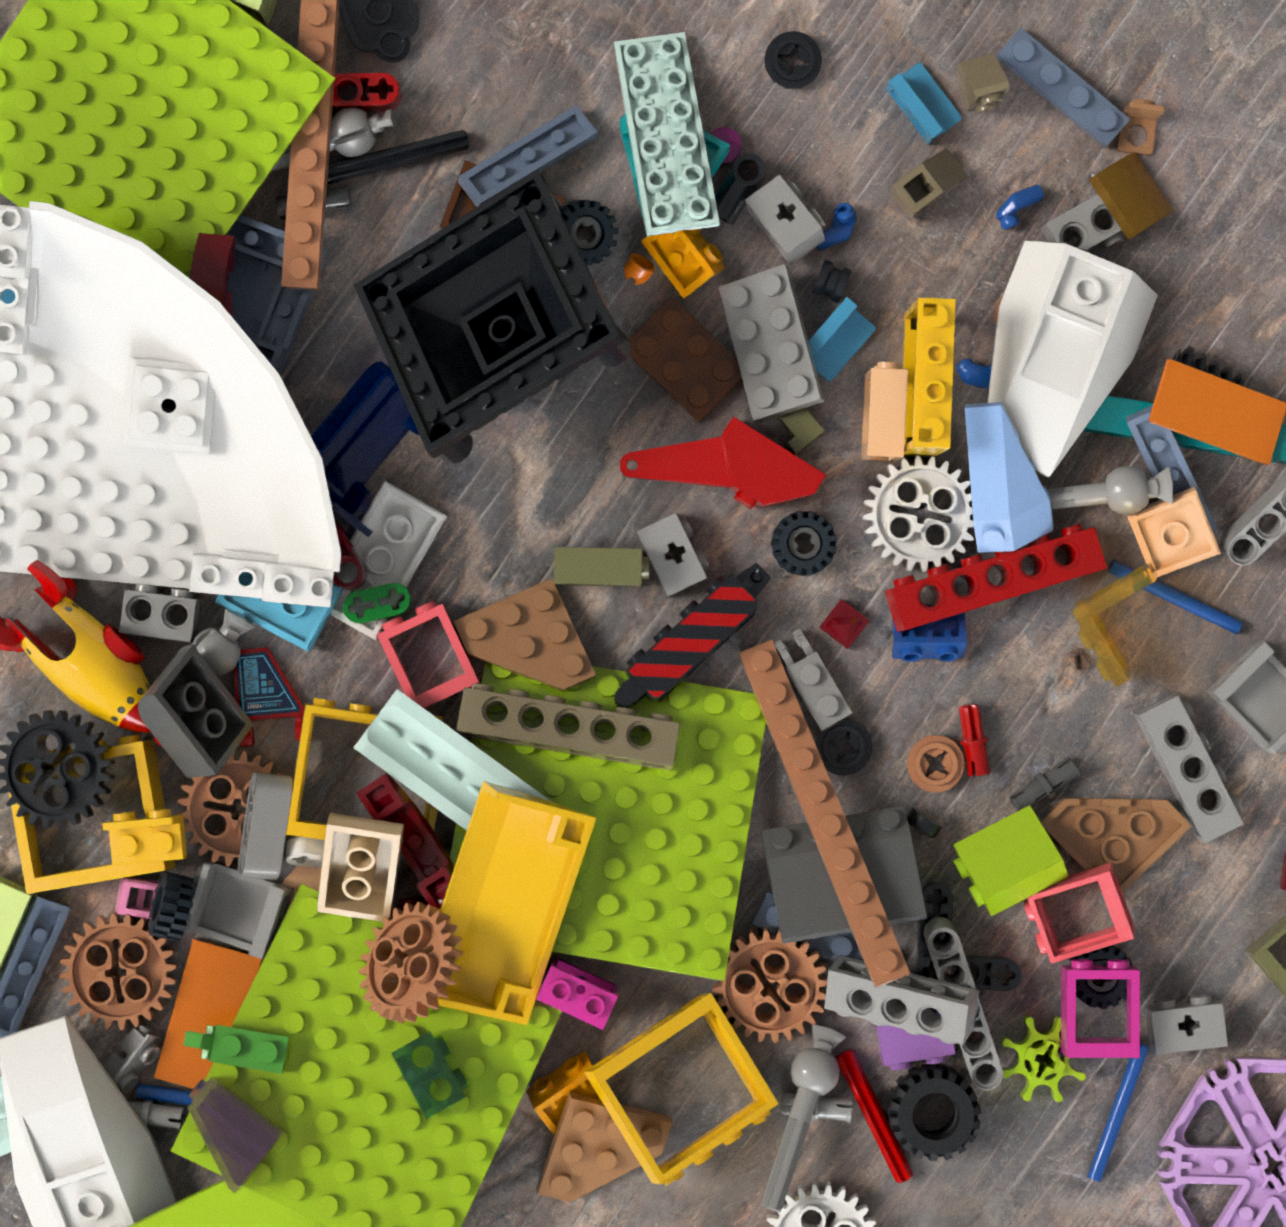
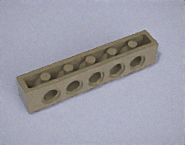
[456,683,680,771]

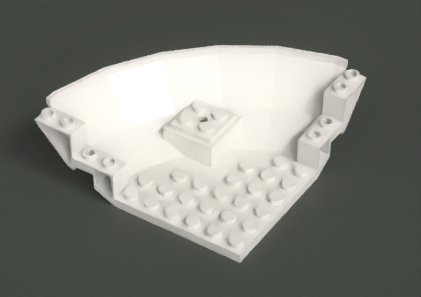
[0,201,341,607]

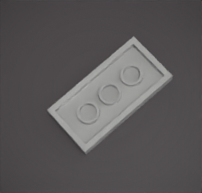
[718,264,824,424]

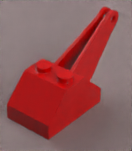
[620,416,826,510]

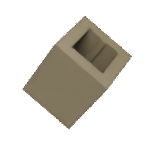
[954,53,1010,114]
[889,148,968,220]

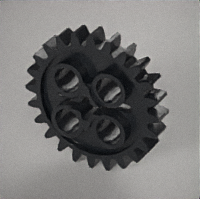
[0,710,115,829]

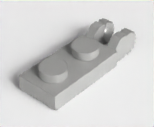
[774,629,853,732]

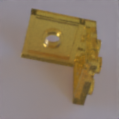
[1072,561,1158,687]

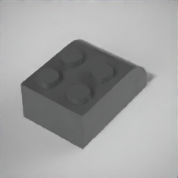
[138,645,254,778]

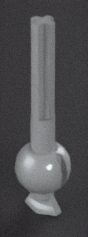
[271,107,397,172]
[1047,466,1173,515]
[124,609,255,770]
[760,1024,846,1213]

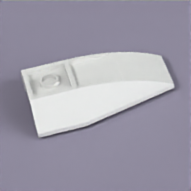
[987,241,1158,477]
[0,1015,177,1227]

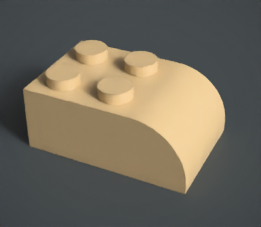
[317,813,404,922]

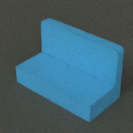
[885,63,962,145]
[809,297,876,381]

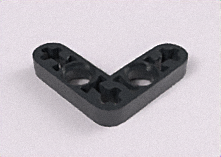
[915,882,1021,991]

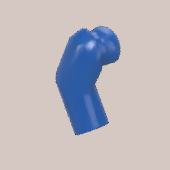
[996,185,1044,230]
[817,203,857,251]
[957,358,992,388]

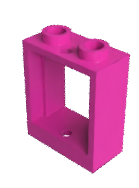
[536,955,618,1030]
[1061,959,1140,1058]

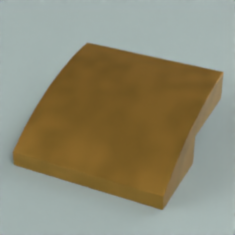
[1089,152,1173,240]

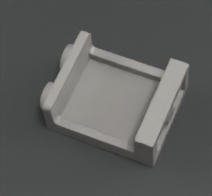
[1206,642,1286,754]
[184,861,294,959]

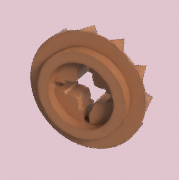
[907,735,964,793]

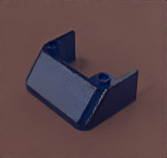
[311,362,419,538]

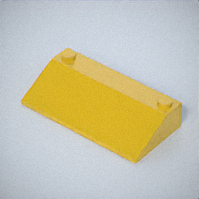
[437,781,596,1025]

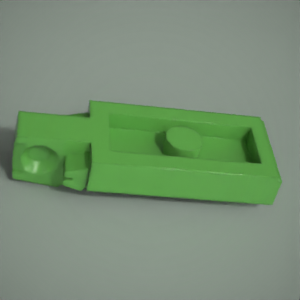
[183,1025,290,1074]

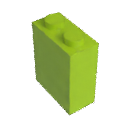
[953,805,1068,916]

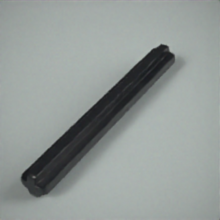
[327,130,470,184]

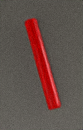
[836,1049,913,1183]

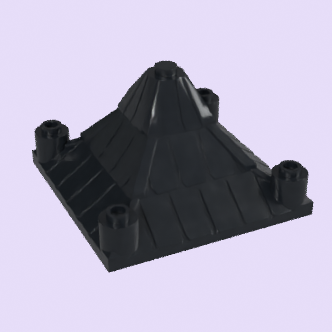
[354,170,631,463]

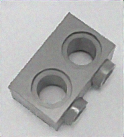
[1040,194,1124,254]
[119,584,202,642]

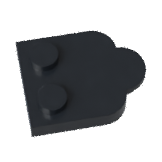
[339,0,420,63]

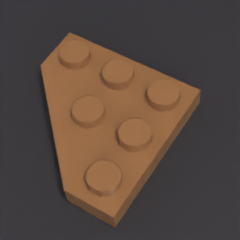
[453,578,596,692]
[1040,798,1192,893]
[536,1092,673,1202]

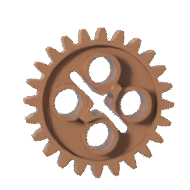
[177,749,284,867]
[359,902,463,1023]
[59,912,179,1030]
[712,926,828,1043]

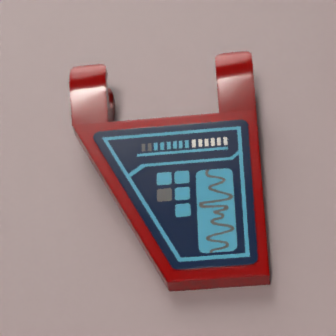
[233,647,312,747]

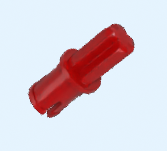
[959,703,991,776]

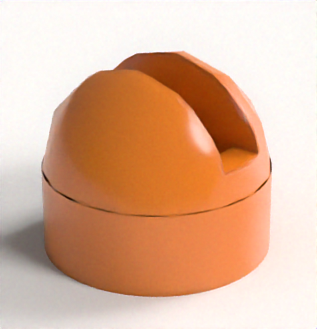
[624,253,655,285]

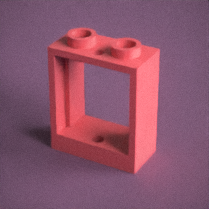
[377,601,481,708]
[1024,862,1136,964]

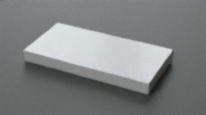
[331,480,447,640]

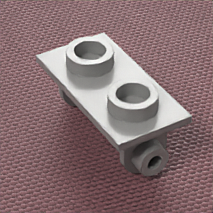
[103,1022,165,1096]

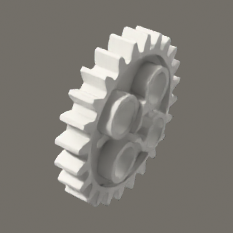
[862,455,974,572]
[767,1181,876,1227]

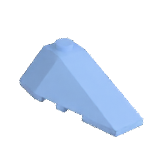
[965,402,1054,553]

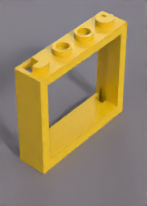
[902,298,956,457]
[286,698,450,840]
[9,734,176,894]
[584,993,779,1186]

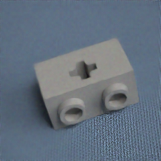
[745,174,825,266]
[636,513,710,597]
[1144,994,1228,1055]

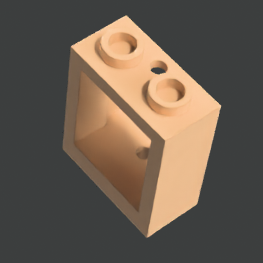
[861,362,908,462]

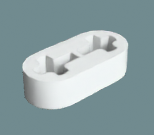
[286,837,325,868]

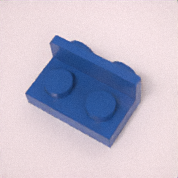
[892,604,967,662]

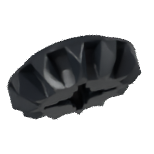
[764,31,822,89]
[815,718,872,775]

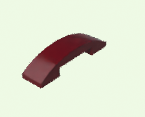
[189,233,236,309]
[356,773,454,909]

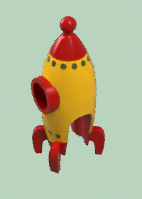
[0,560,162,747]

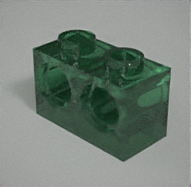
[391,1031,469,1119]

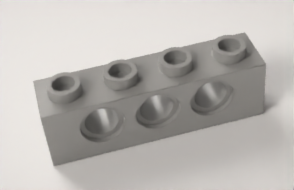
[1133,695,1244,844]
[824,955,979,1045]

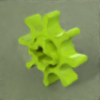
[1000,1015,1086,1103]

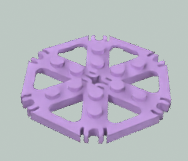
[1157,1056,1286,1227]

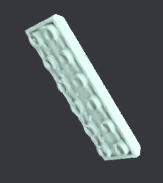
[614,32,720,236]
[354,689,552,831]

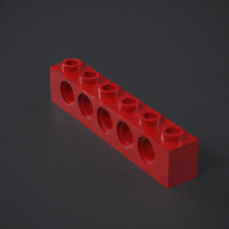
[884,523,1107,632]

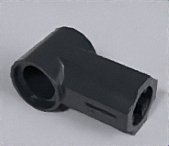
[715,153,765,226]

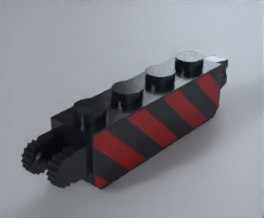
[614,563,771,708]

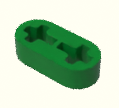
[343,583,412,623]

